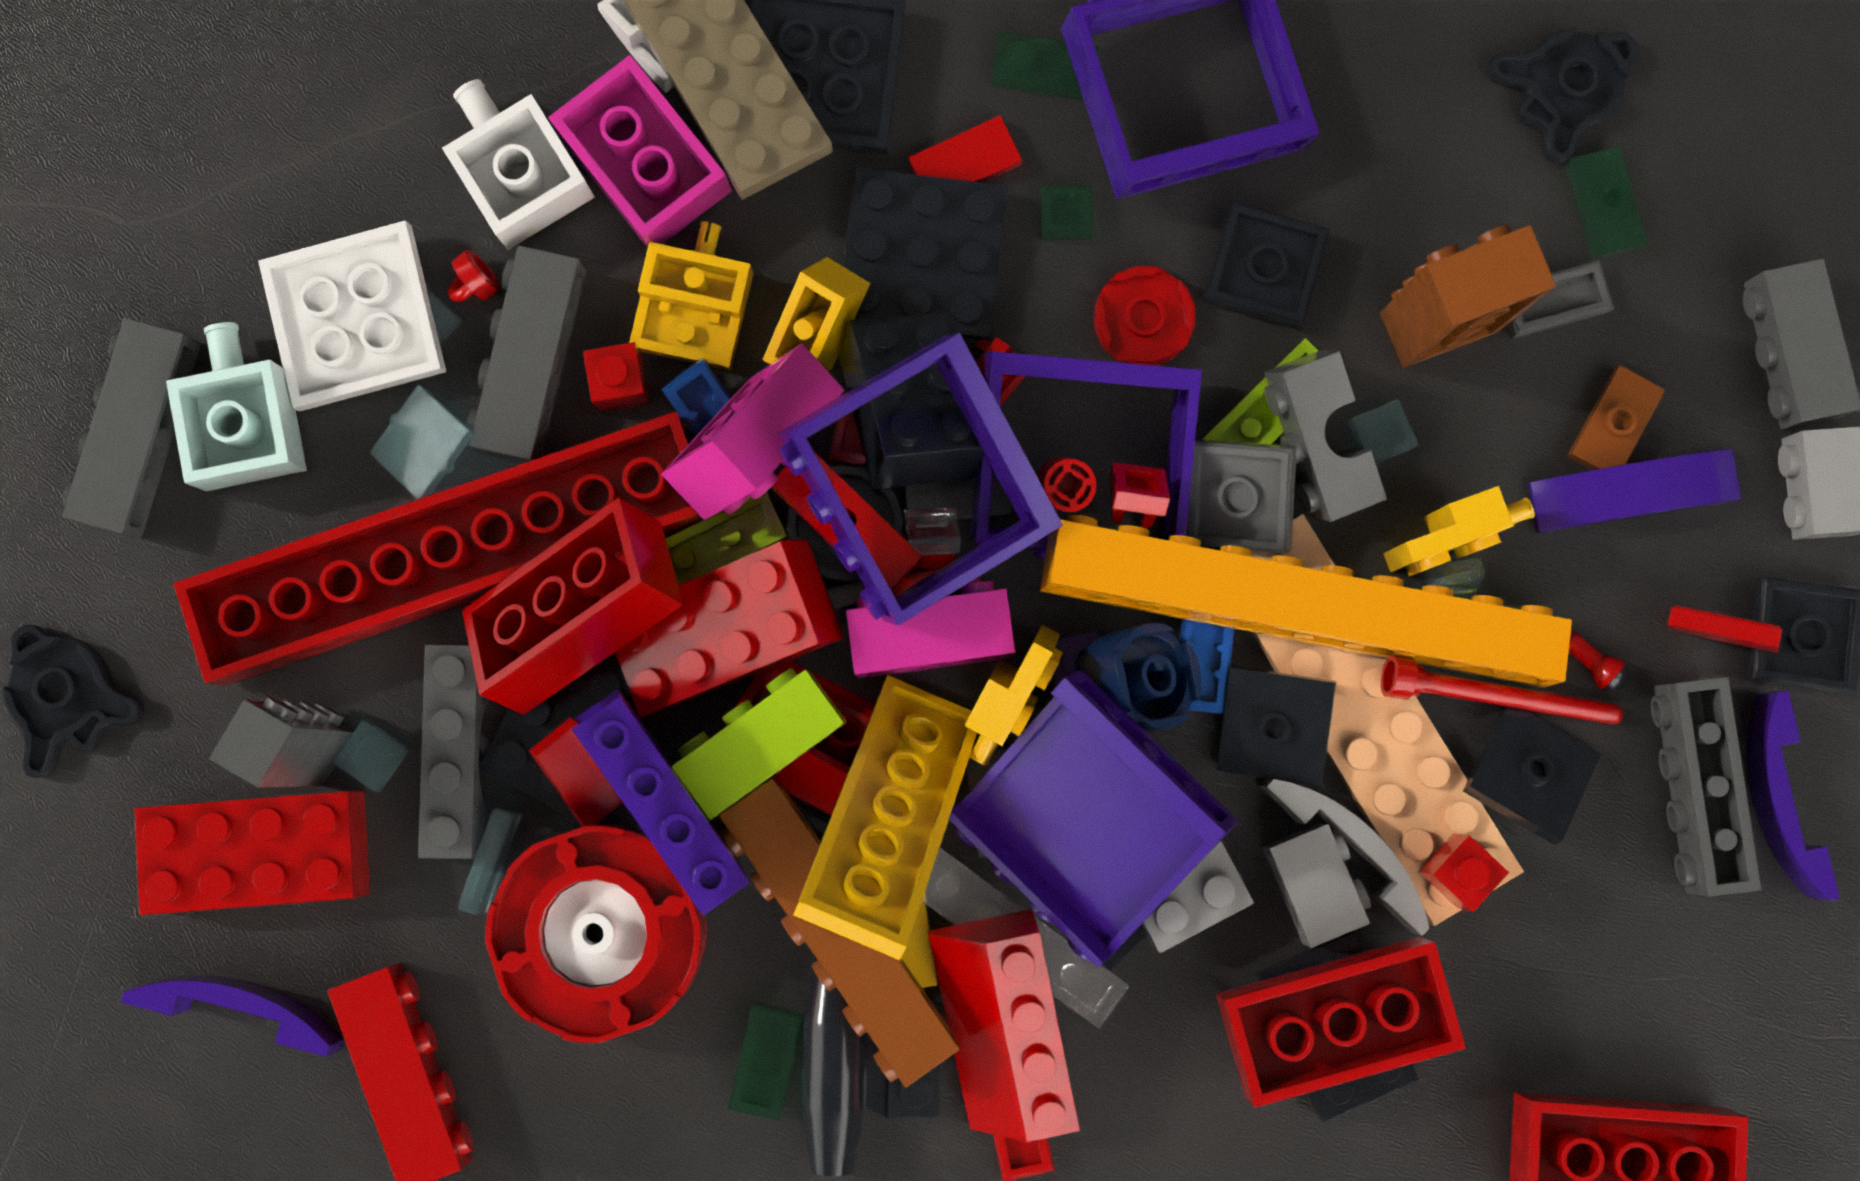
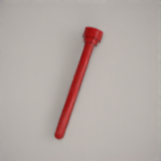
[1381,655,1624,725]

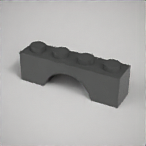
[418,645,489,859]

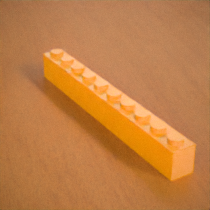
[1040,515,1572,688]

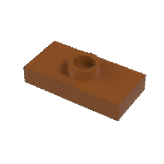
[1567,365,1665,470]

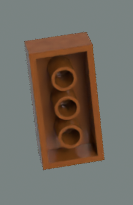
[1380,224,1556,369]

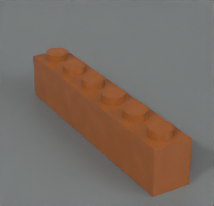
[719,778,961,1088]

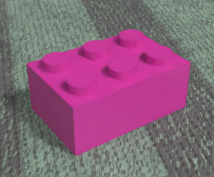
[548,55,732,248]
[661,343,844,520]
[846,581,1015,679]

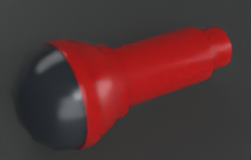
[1569,631,1629,692]

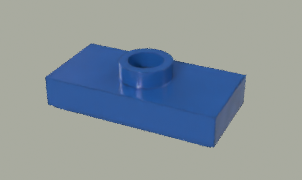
[661,358,731,437]
[1179,619,1234,714]

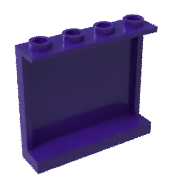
[949,670,1239,968]
[572,687,750,916]

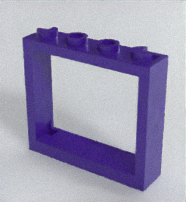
[1061,0,1320,200]
[778,333,1063,626]
[969,351,1202,558]

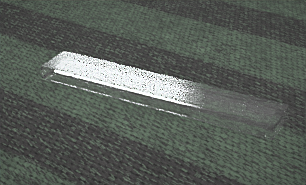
[922,848,1130,1029]

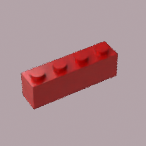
[327,962,474,1181]

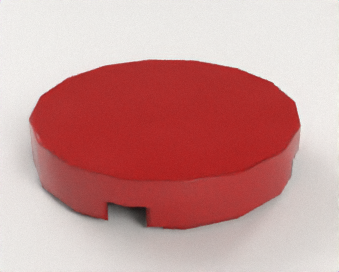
[1094,266,1195,366]

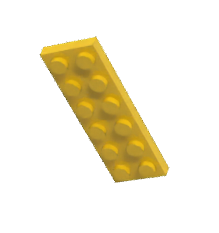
[793,675,977,960]

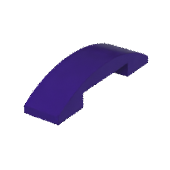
[1527,449,1742,534]
[1747,690,1840,901]
[120,976,344,1056]

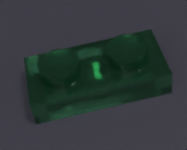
[991,31,1099,100]

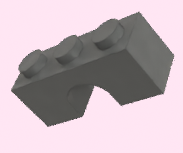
[1264,350,1387,522]

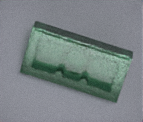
[1566,146,1647,259]
[728,1002,804,1121]

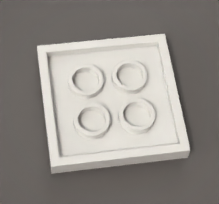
[258,221,446,411]

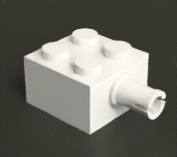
[442,79,595,250]

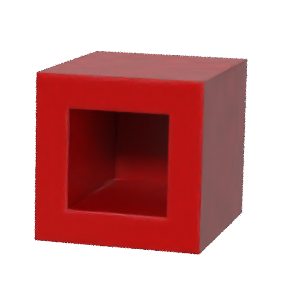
[583,342,651,413]
[1418,833,1509,912]

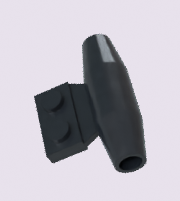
[801,957,941,1176]

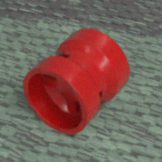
[1037,456,1096,512]

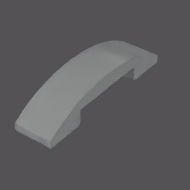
[1259,779,1429,936]

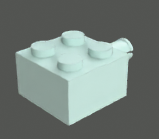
[166,322,307,491]

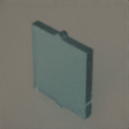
[370,385,475,499]

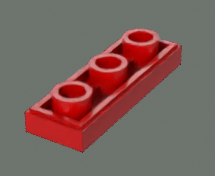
[771,451,922,591]

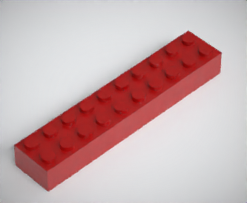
[173,411,704,686]

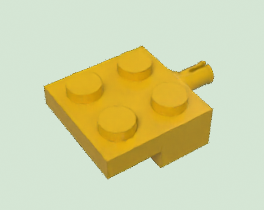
[629,221,754,371]
[1383,486,1535,576]
[964,624,1063,766]

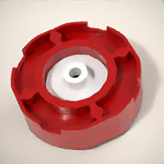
[485,824,707,1043]

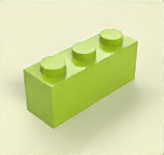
[672,668,847,820]

